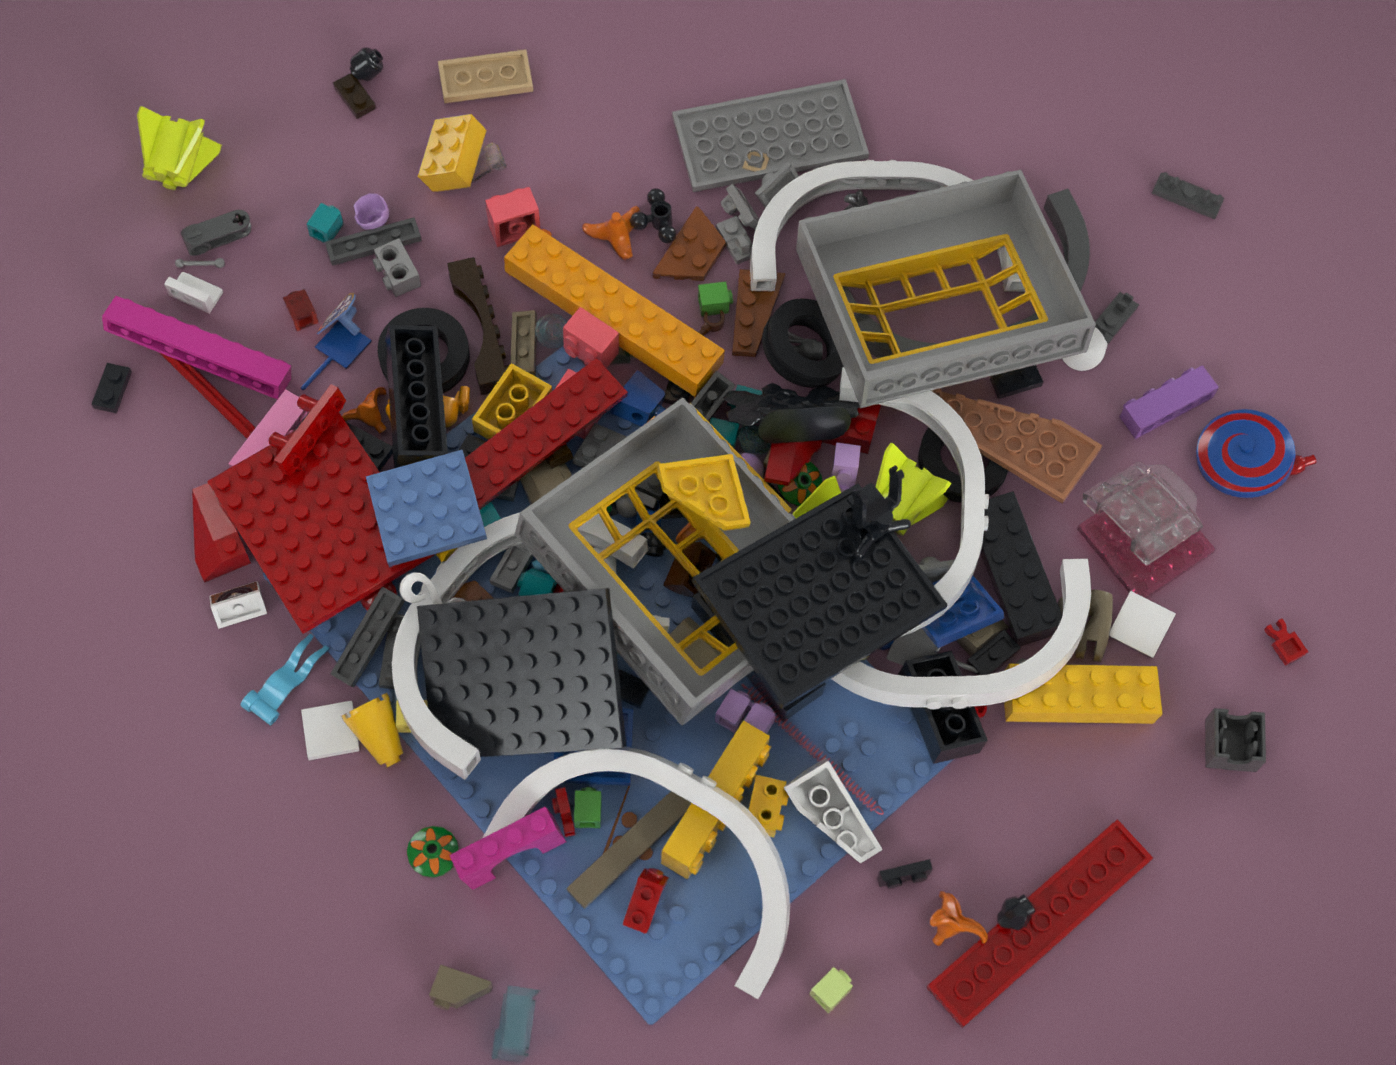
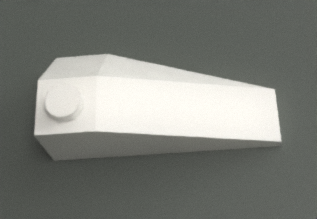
[784,758,883,863]

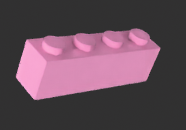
[228,389,308,468]

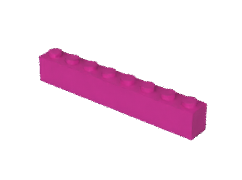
[102,296,291,400]

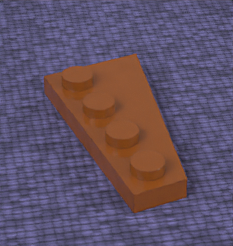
[732,269,786,357]

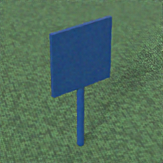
[301,321,372,390]

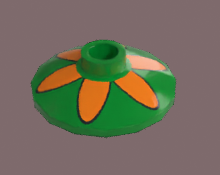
[778,462,823,506]
[407,826,459,878]

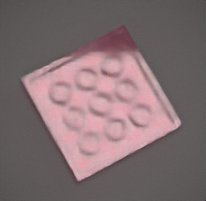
[1077,476,1216,598]

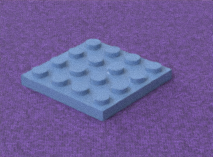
[366,450,487,567]

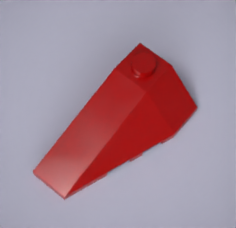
[822,404,881,454]
[764,440,822,486]
[192,483,251,583]

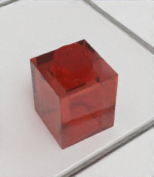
[283,289,319,331]

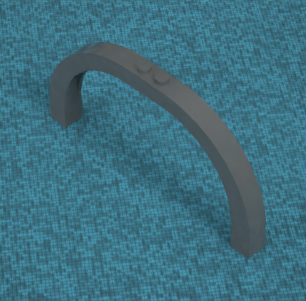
[842,188,1090,358]

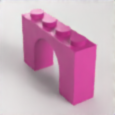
[449,806,566,890]

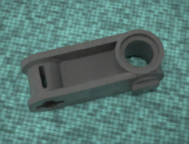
[181,209,252,256]

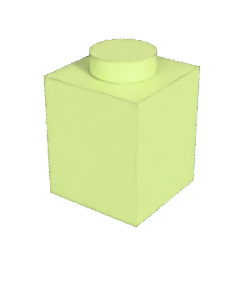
[809,967,853,1014]

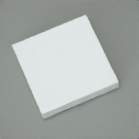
[1109,591,1176,658]
[301,701,360,760]

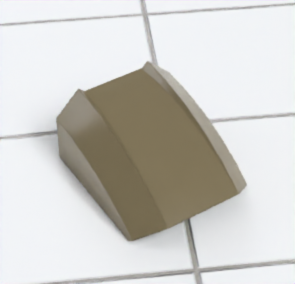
[520,460,572,505]
[669,617,721,669]

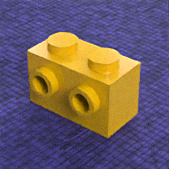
[749,775,789,838]

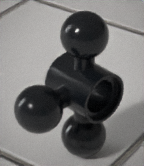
[630,188,676,243]

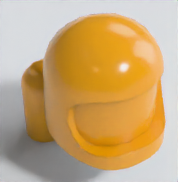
[443,386,470,428]

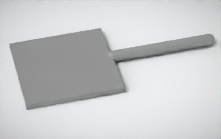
[886,628,978,673]

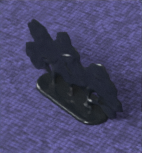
[723,383,860,443]

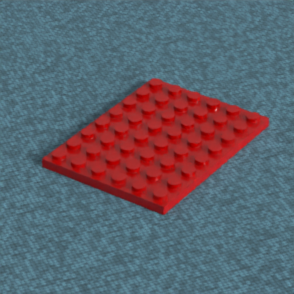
[207,412,434,634]

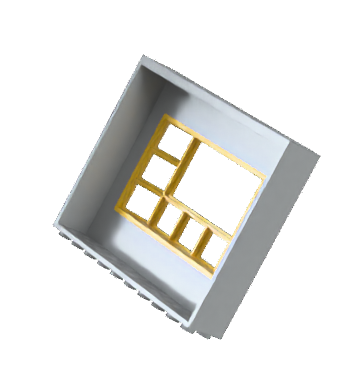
[796,170,1096,408]
[515,398,796,726]

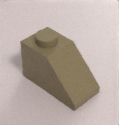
[956,620,1009,657]
[429,964,493,1010]

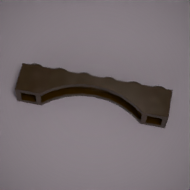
[447,257,509,395]

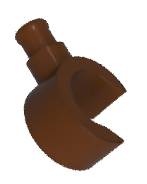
[698,310,725,336]

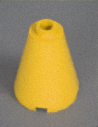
[341,693,403,767]

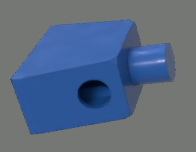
[610,370,666,427]

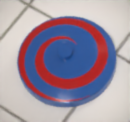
[1196,409,1296,498]

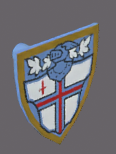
[317,293,361,336]

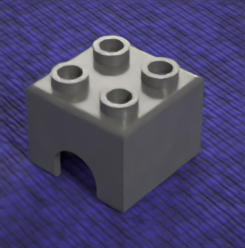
[1205,708,1266,772]

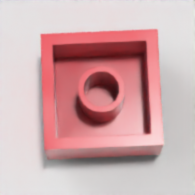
[485,187,540,247]
[563,307,619,368]

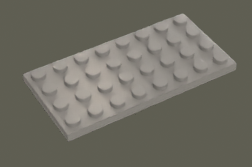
[672,79,869,192]

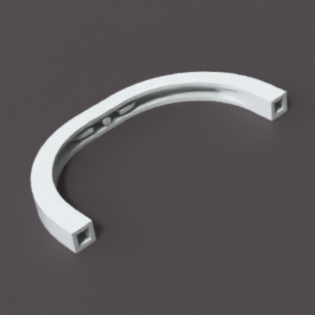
[750,160,1026,292]
[839,367,989,637]
[392,512,648,780]
[831,559,1091,709]
[483,747,790,999]

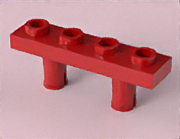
[268,384,346,477]

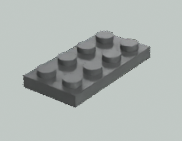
[573,423,665,501]

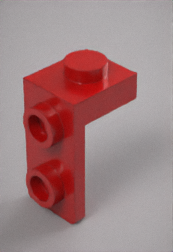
[623,868,669,934]

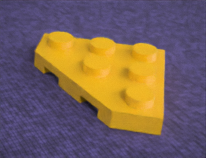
[657,454,751,531]

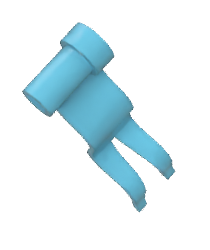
[240,634,330,725]

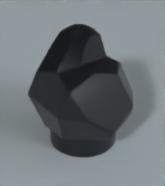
[997,894,1036,930]

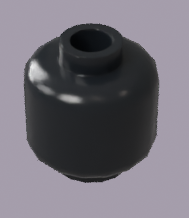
[350,47,383,81]

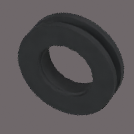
[762,298,844,388]
[378,308,470,393]
[918,427,1008,503]

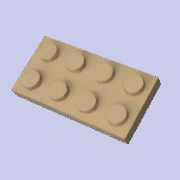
[438,50,533,103]

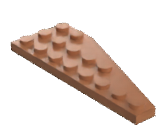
[932,389,1102,504]

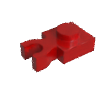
[1264,618,1308,666]
[552,787,575,837]

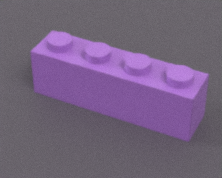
[1120,365,1219,439]

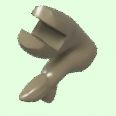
[1058,590,1113,662]

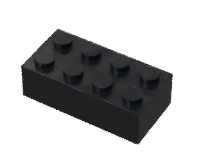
[898,650,988,764]

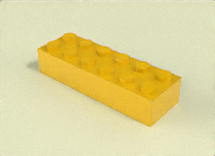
[1004,664,1163,724]
[661,720,771,880]

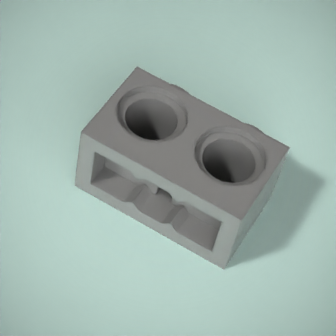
[373,238,421,297]

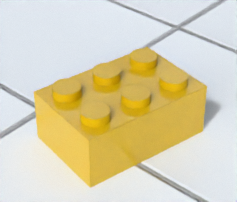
[418,114,486,192]
[472,363,553,440]

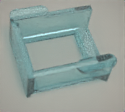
[491,985,541,1063]

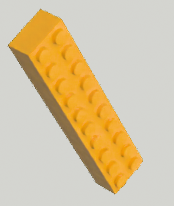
[504,225,725,397]

